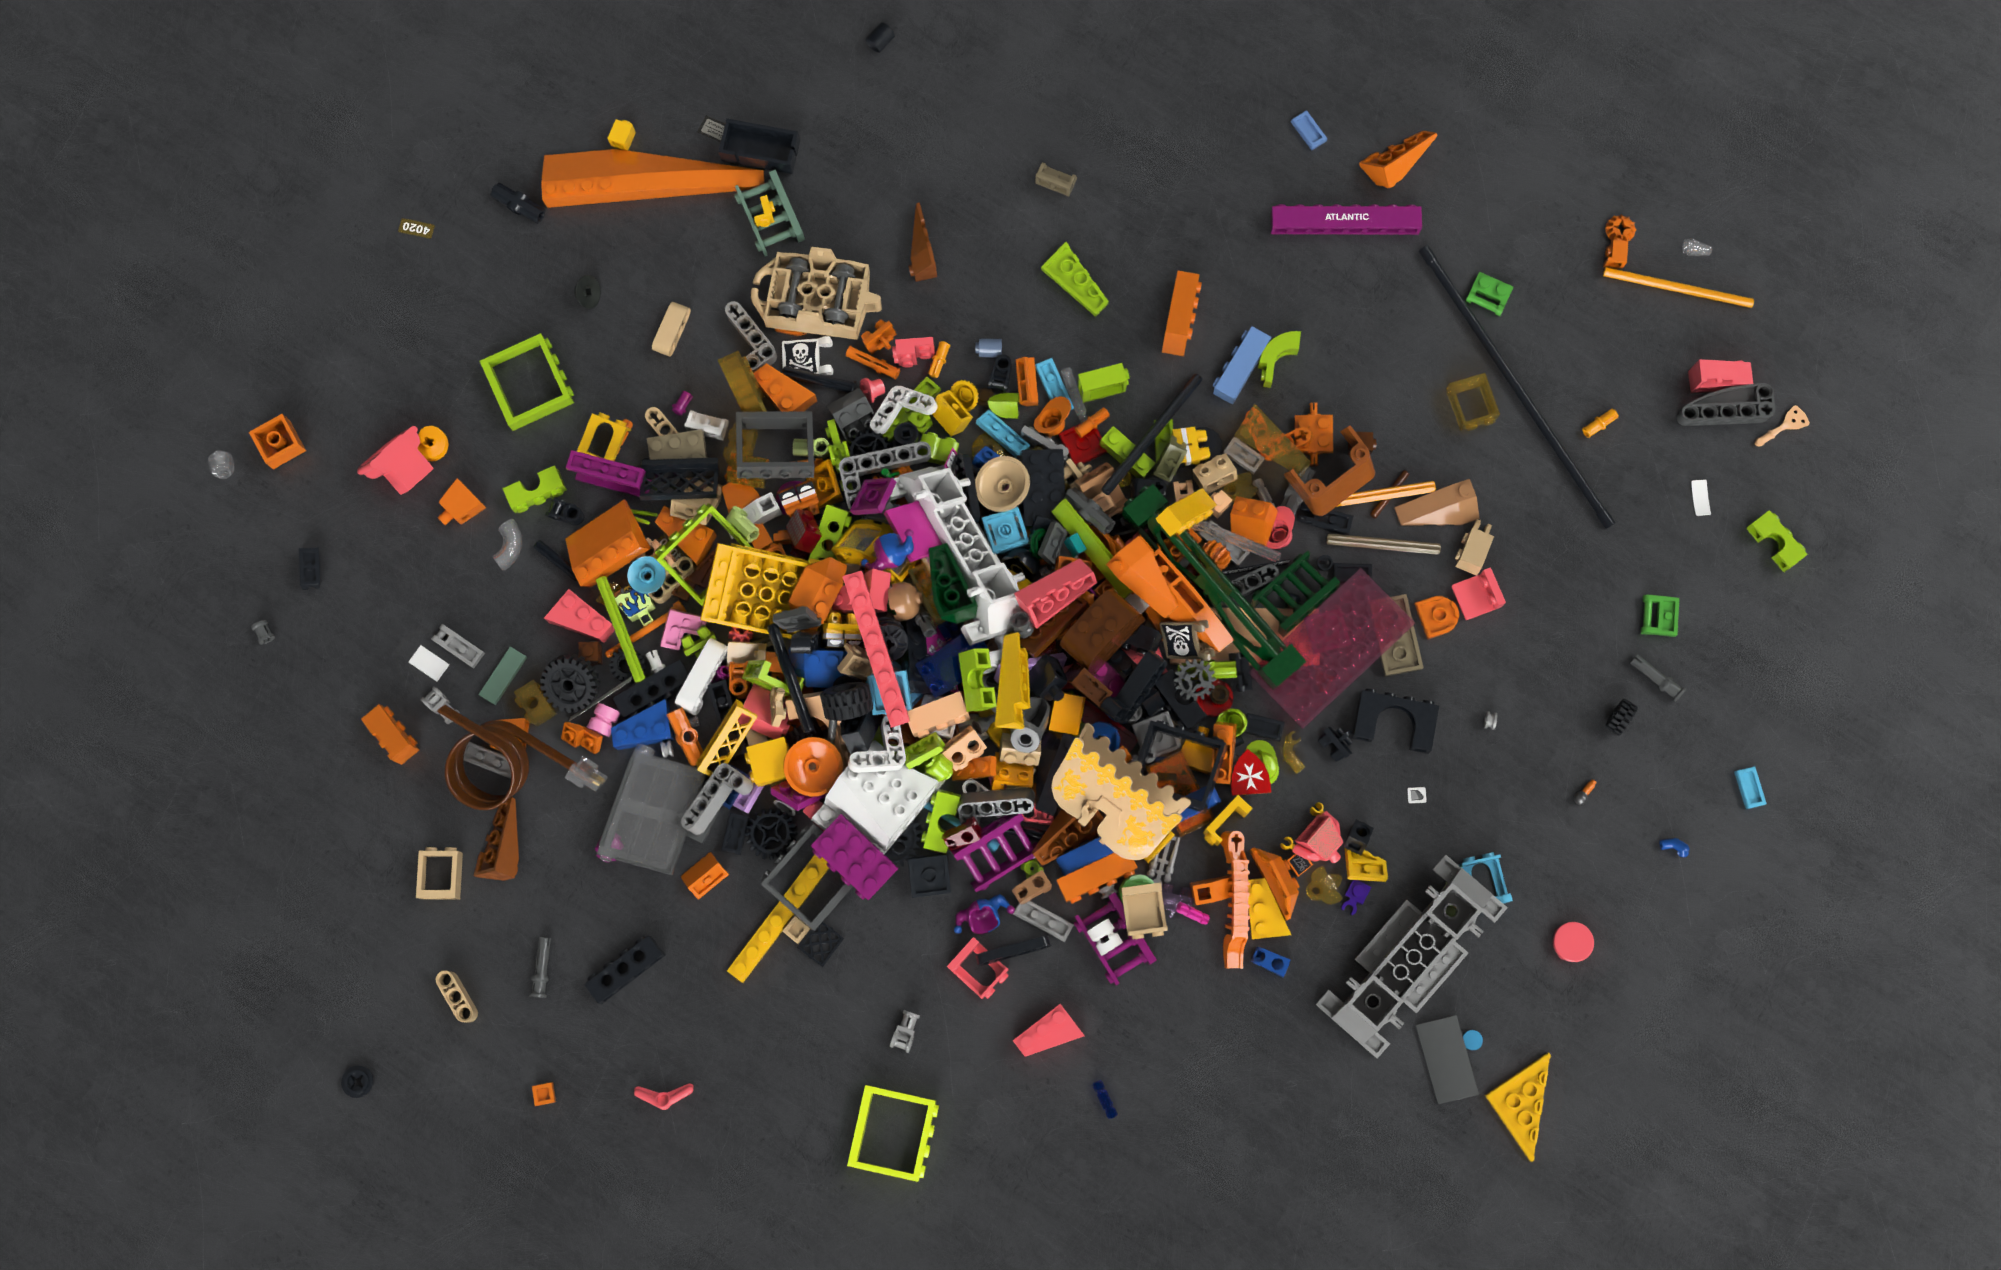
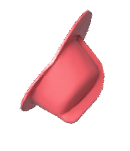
[1265,506,1295,550]

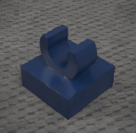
[938,614,959,638]

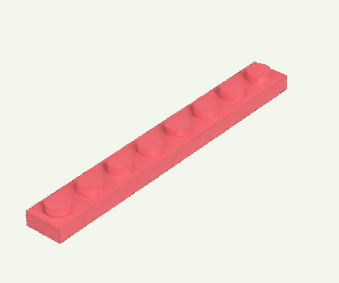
[842,570,910,728]

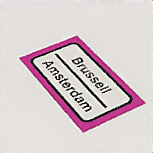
[944,447,957,475]

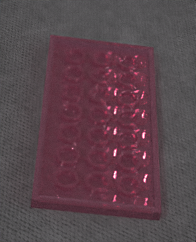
[1249,568,1415,729]

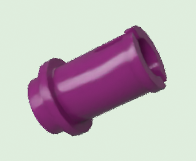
[672,391,693,416]
[711,666,729,684]

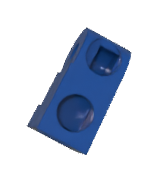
[1250,947,1291,978]

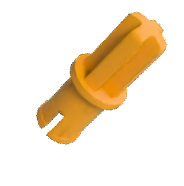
[928,341,951,378]
[1582,409,1619,438]

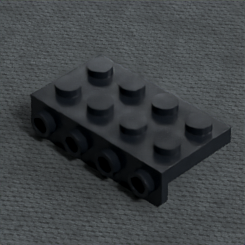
[1017,449,1065,528]

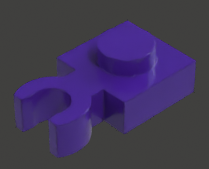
[1341,880,1371,915]

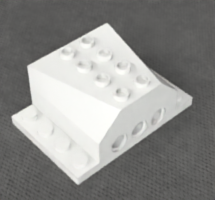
[811,740,946,854]

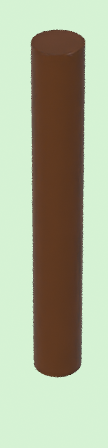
[1370,470,1410,519]

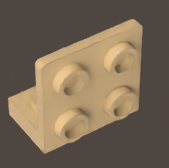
[727,641,767,667]

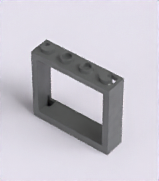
[736,411,814,479]
[760,824,853,931]

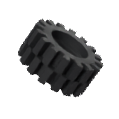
[609,648,646,683]
[1605,698,1638,736]
[786,719,824,746]

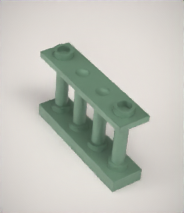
[734,170,805,257]

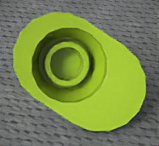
[1245,740,1279,784]

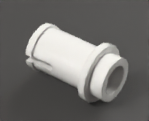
[646,650,666,674]

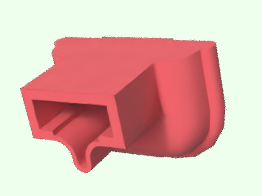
[357,426,434,495]

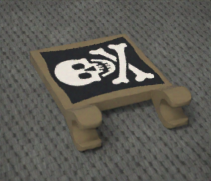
[1159,620,1215,661]

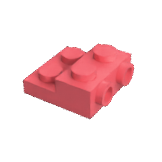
[892,337,935,368]

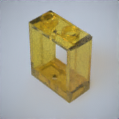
[1446,373,1500,431]

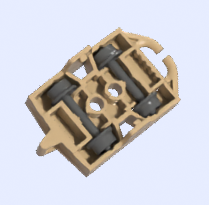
[751,247,882,340]

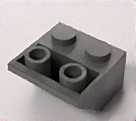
[827,388,878,442]

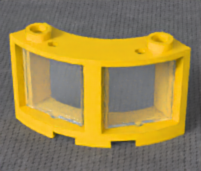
[831,519,919,584]

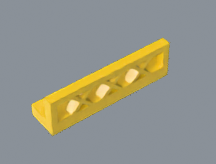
[696,699,758,776]

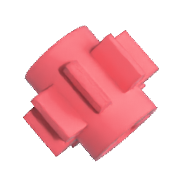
[728,627,753,642]

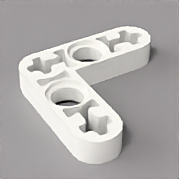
[870,386,938,435]
[848,716,906,772]

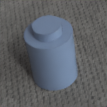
[975,339,1002,358]

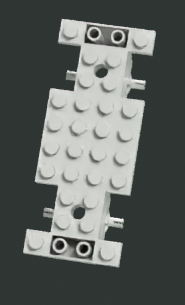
[888,465,1025,645]

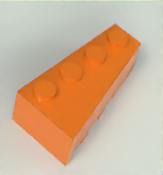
[1162,270,1202,356]

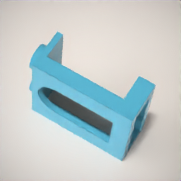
[1459,852,1513,903]

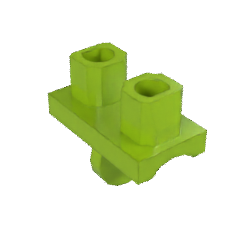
[681,625,717,658]

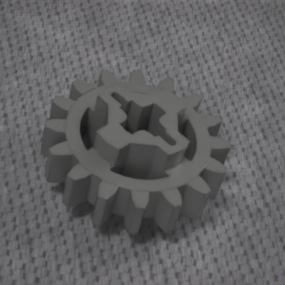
[1173,658,1216,701]

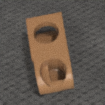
[1012,870,1052,905]

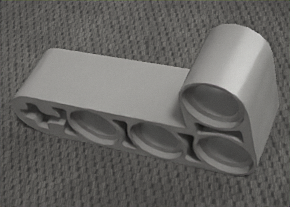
[725,301,777,375]
[681,763,753,835]

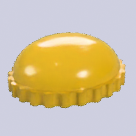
[950,380,979,411]

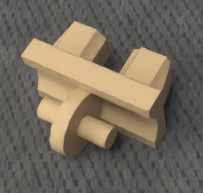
[1064,458,1092,489]

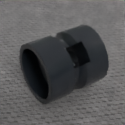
[894,422,920,455]

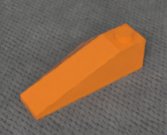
[1359,130,1437,188]

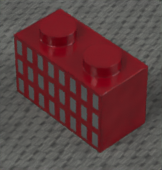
[786,509,822,553]

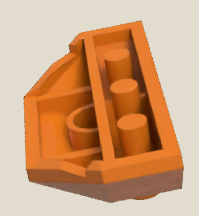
[788,557,847,631]
[1249,847,1300,921]

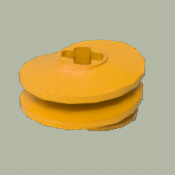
[417,426,449,462]

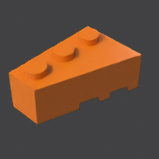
[655,506,717,566]
[361,704,420,765]

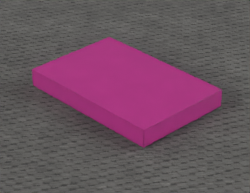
[884,501,942,562]

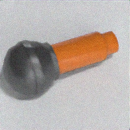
[1574,779,1597,805]

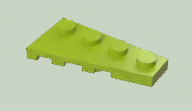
[1041,242,1109,317]

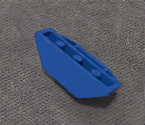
[789,646,848,688]

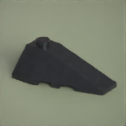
[1035,732,1075,816]

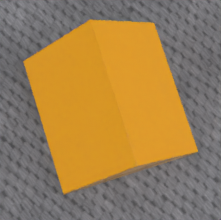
[806,459,844,508]
[1047,691,1086,735]

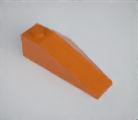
[1106,535,1179,618]

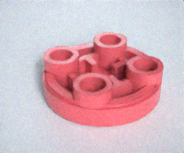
[1553,922,1594,962]

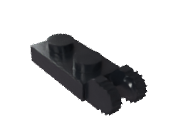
[1297,504,1354,535]

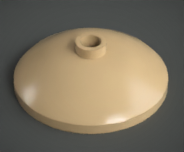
[975,456,1030,512]

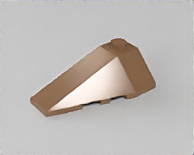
[1394,479,1480,526]

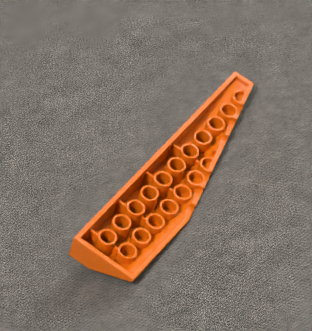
[541,149,765,208]

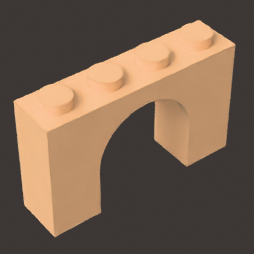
[785,691,851,770]

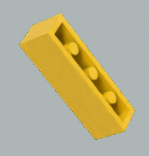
[1156,488,1217,537]

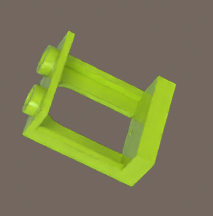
[742,660,804,696]

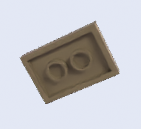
[647,429,708,460]

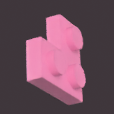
[660,608,707,650]

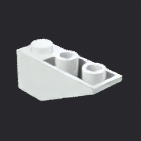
[729,492,782,539]

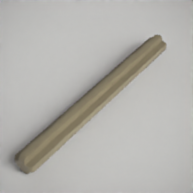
[1326,534,1441,555]

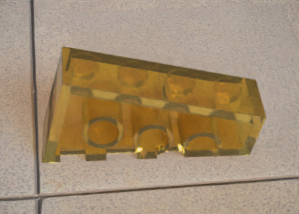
[718,351,767,412]
[1234,404,1311,478]

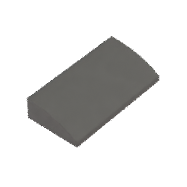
[1415,1015,1479,1104]

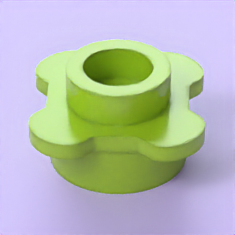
[1021,858,1044,879]

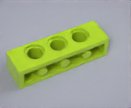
[808,505,852,561]

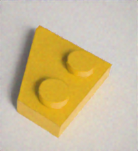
[1344,848,1388,882]

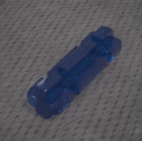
[1092,1080,1118,1119]

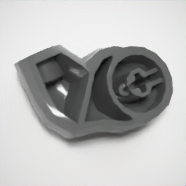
[982,673,1050,753]

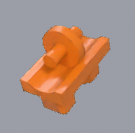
[861,320,897,355]

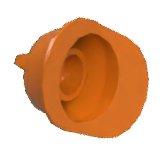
[1034,396,1071,438]

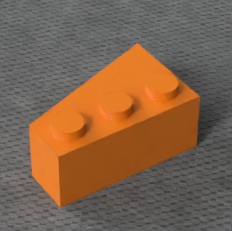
[752,363,818,412]

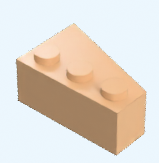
[907,691,972,738]

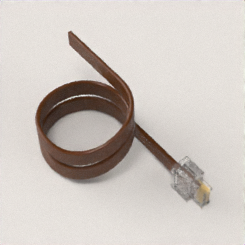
[437,705,607,810]

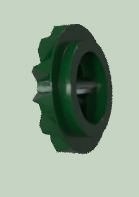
[1028,529,1047,559]

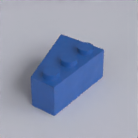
[611,699,675,750]

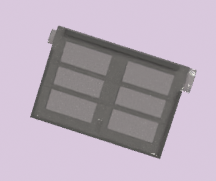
[597,744,707,876]

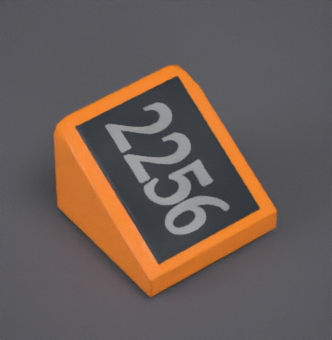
[1287,854,1313,877]

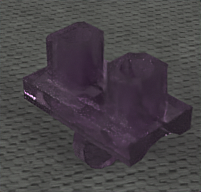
[1162,883,1194,917]

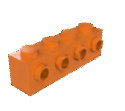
[1056,853,1138,904]

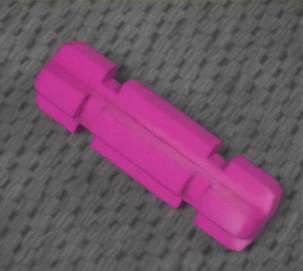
[1176,902,1210,925]

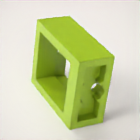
[1078,363,1130,403]

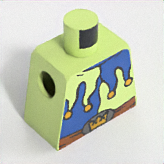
[613,584,655,626]

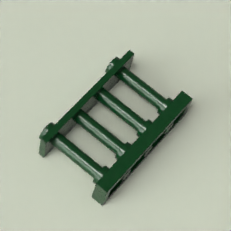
[1251,551,1340,637]

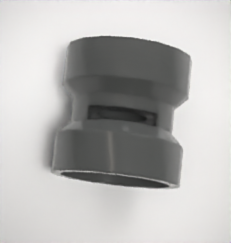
[1010,611,1034,638]

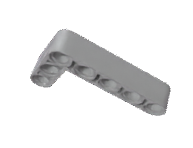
[839,442,931,514]

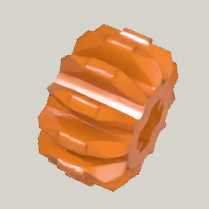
[1200,540,1232,571]

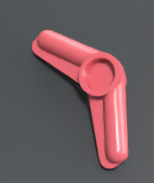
[634,1083,693,1110]

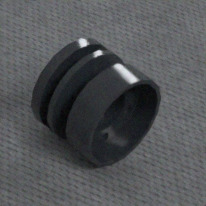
[876,612,909,662]

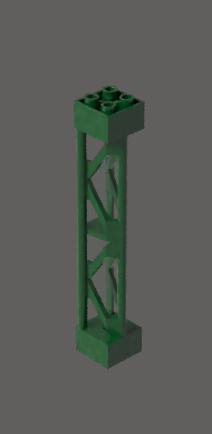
[1122,484,1307,690]

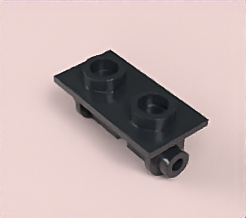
[1229,652,1253,692]

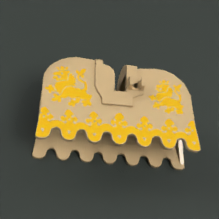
[1051,723,1191,860]

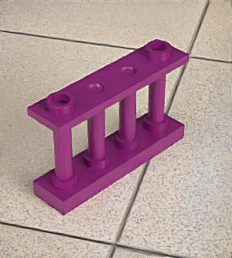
[566,450,652,497]
[951,814,1038,892]
[1073,892,1157,986]

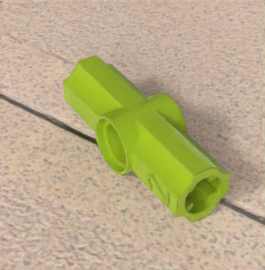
[1178,659,1237,681]

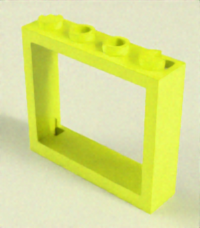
[847,1085,939,1182]

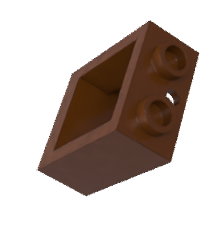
[1065,662,1113,707]

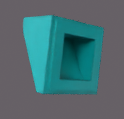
[1064,533,1087,558]

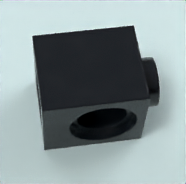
[1343,819,1374,855]

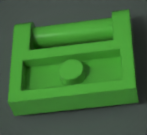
[1466,272,1513,316]
[1641,595,1679,637]

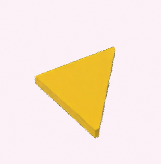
[1485,1052,1551,1162]

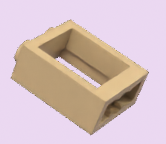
[416,847,463,900]

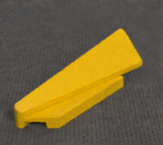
[995,632,1030,729]

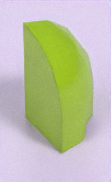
[987,393,1019,419]

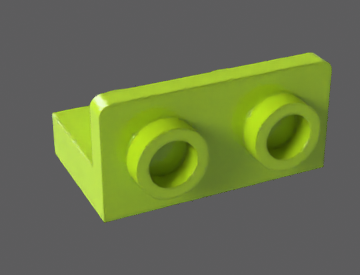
[904,732,945,770]

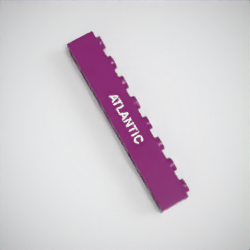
[1271,204,1422,235]

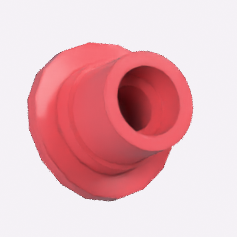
[860,378,885,404]

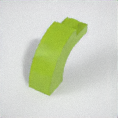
[1258,331,1301,388]

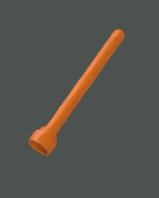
[605,600,687,658]

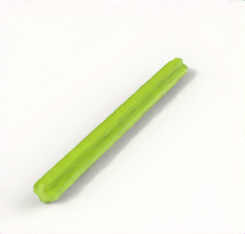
[596,576,645,682]

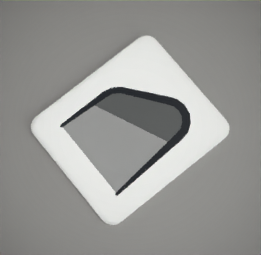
[1407,787,1426,803]

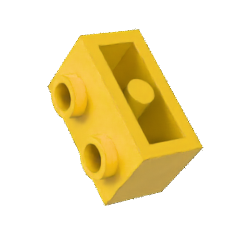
[932,390,973,437]

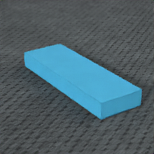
[1035,358,1074,410]
[976,409,1030,459]

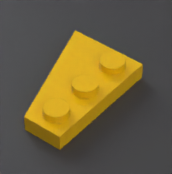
[1248,878,1291,939]

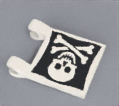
[782,336,833,376]

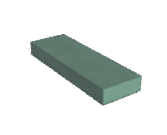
[478,647,527,705]

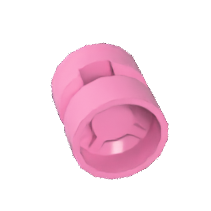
[587,703,620,737]

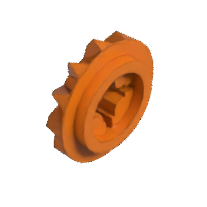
[1605,214,1636,242]

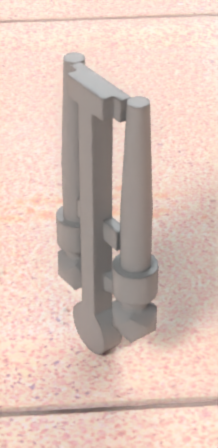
[1147,836,1180,886]

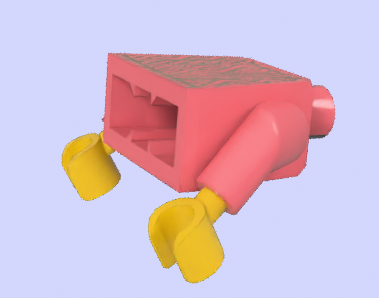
[1280,802,1343,863]

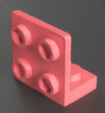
[1451,567,1506,620]

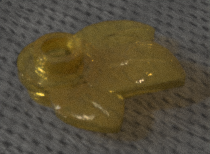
[1223,472,1258,502]
[1306,866,1343,904]

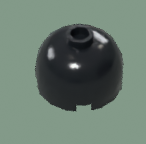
[1001,546,1040,582]

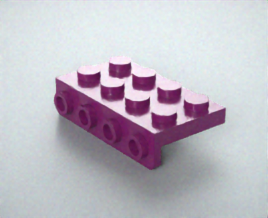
[811,814,899,900]

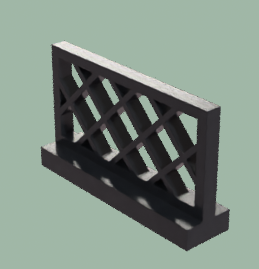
[640,458,720,501]

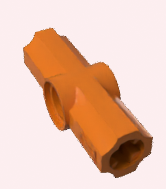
[666,707,703,766]

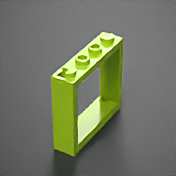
[480,333,574,431]
[653,503,753,607]

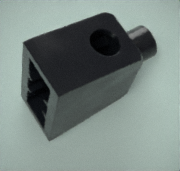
[1029,653,1068,701]

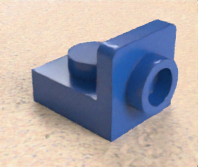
[972,446,1000,469]

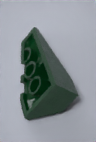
[928,543,978,624]

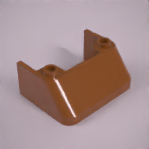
[1283,425,1375,516]

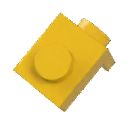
[754,195,775,227]

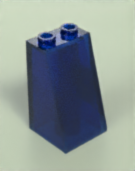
[915,631,990,698]

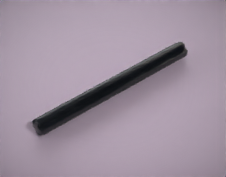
[767,623,815,733]

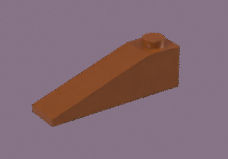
[908,202,937,282]
[474,797,519,881]
[1031,809,1104,866]

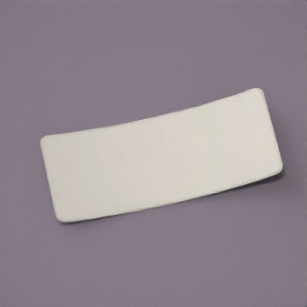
[1692,480,1711,516]

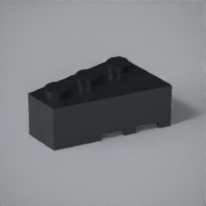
[840,710,883,755]

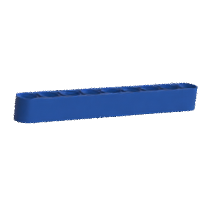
[1056,786,1222,876]

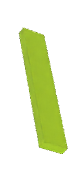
[1052,499,1133,599]

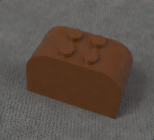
[1060,588,1146,676]

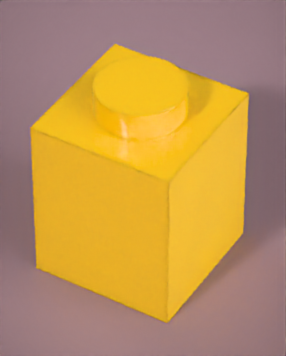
[607,119,636,151]

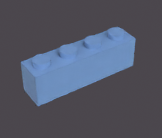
[1213,326,1271,405]

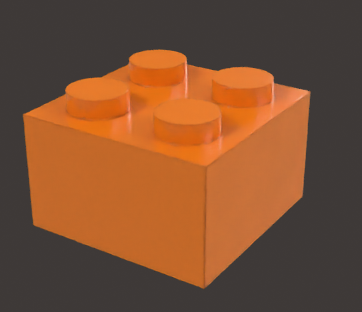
[249,414,306,469]

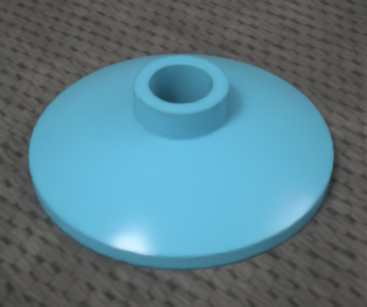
[627,556,666,594]

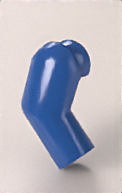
[1659,838,1690,857]

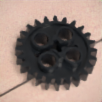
[885,819,922,867]

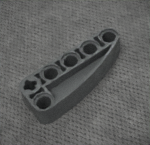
[1676,383,1775,426]

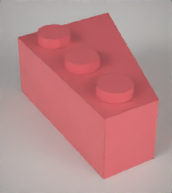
[1013,1004,1084,1057]

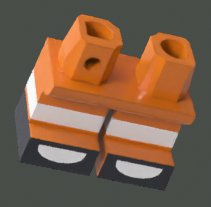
[777,479,819,518]

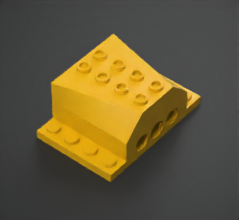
[700,543,818,639]

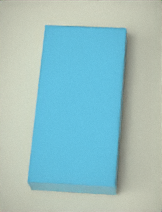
[1734,766,1767,809]

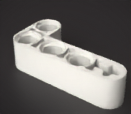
[675,638,728,716]

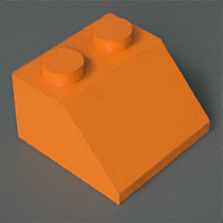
[1230,496,1278,546]

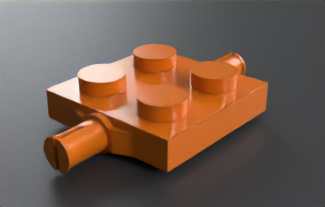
[1295,402,1333,466]

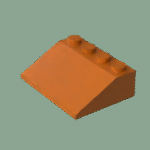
[565,499,651,587]

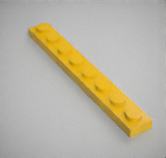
[727,855,830,983]

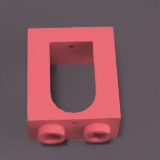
[947,937,1009,1000]

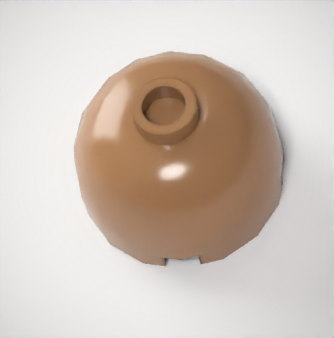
[888,582,923,622]

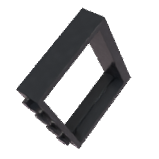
[1137,720,1228,814]

